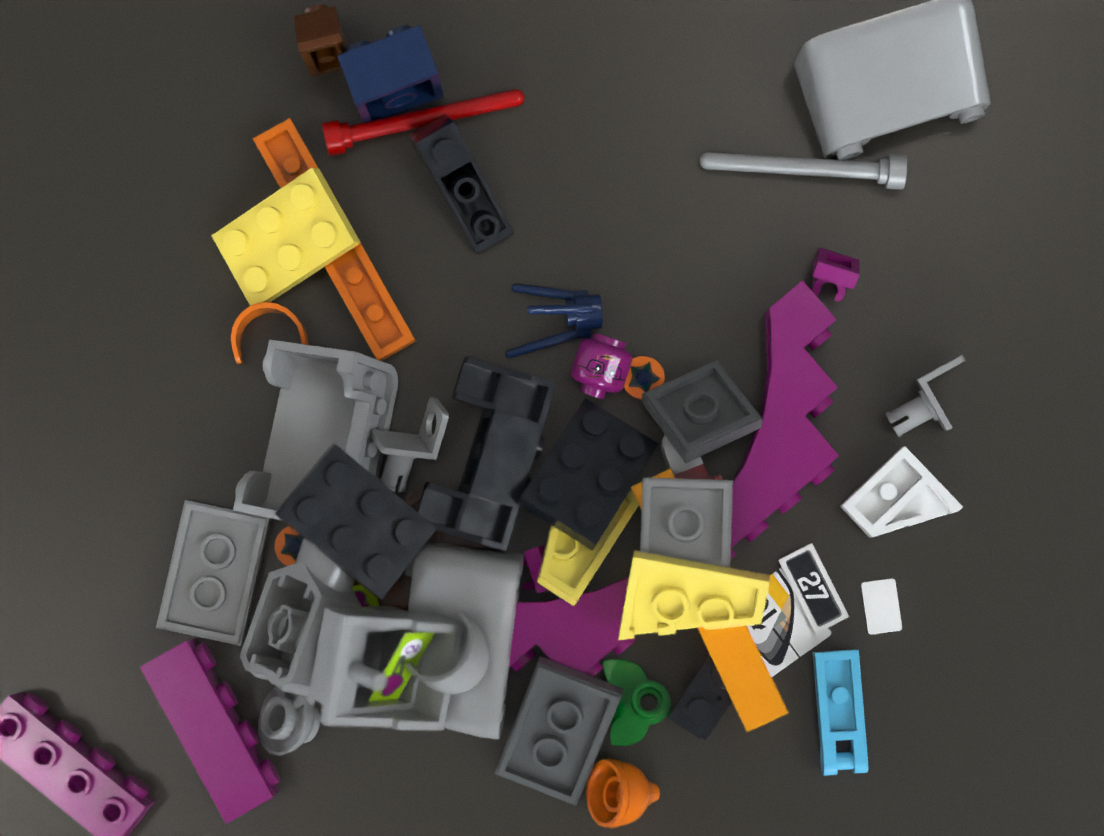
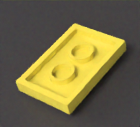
[211,167,361,306]

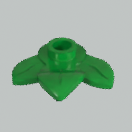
[603,659,671,746]

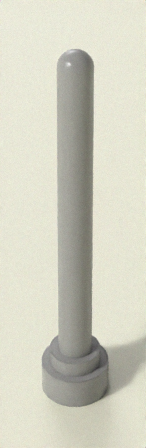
[699,152,907,190]

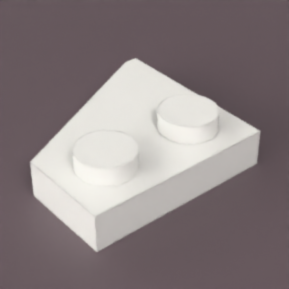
[840,446,963,537]

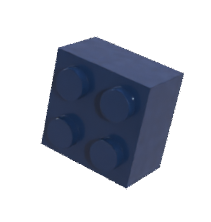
[337,25,444,123]

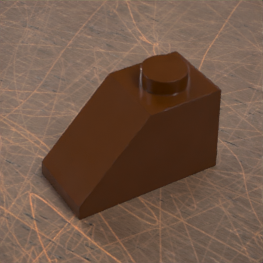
[294,5,348,77]

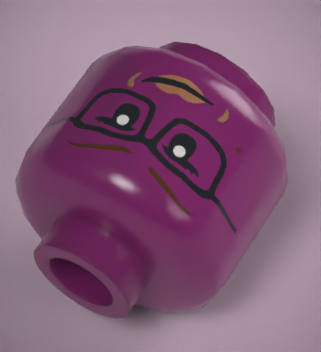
[570,333,632,399]

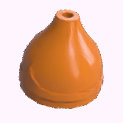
[586,758,660,828]

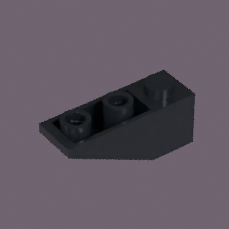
[408,114,513,254]

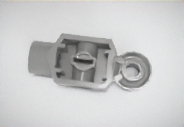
[240,539,362,756]

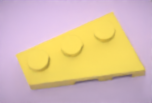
[537,491,639,606]
[618,550,770,640]

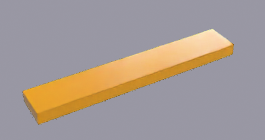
[631,468,788,732]

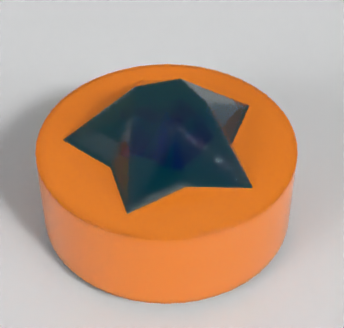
[623,356,665,400]
[274,526,304,566]

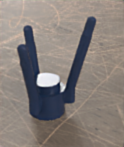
[505,284,603,358]

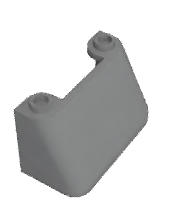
[794,0,991,160]
[233,339,398,520]
[405,541,525,740]

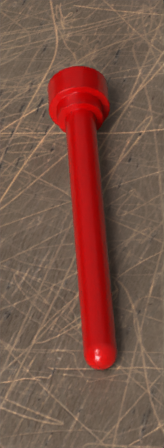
[322,89,525,157]

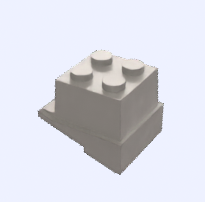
[308,606,464,731]

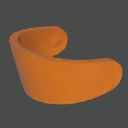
[231,302,309,365]

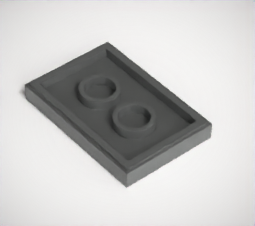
[495,656,623,806]

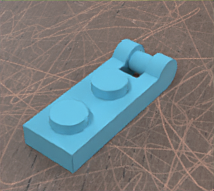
[812,649,868,776]

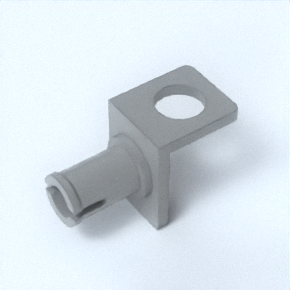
[885,355,966,437]
[370,397,449,492]

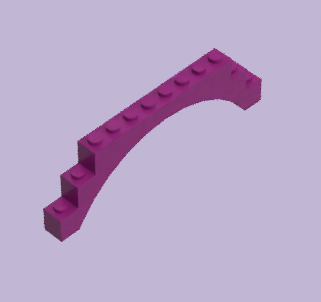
[509,280,839,677]

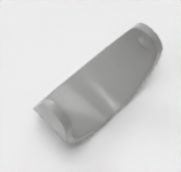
[406,610,490,694]

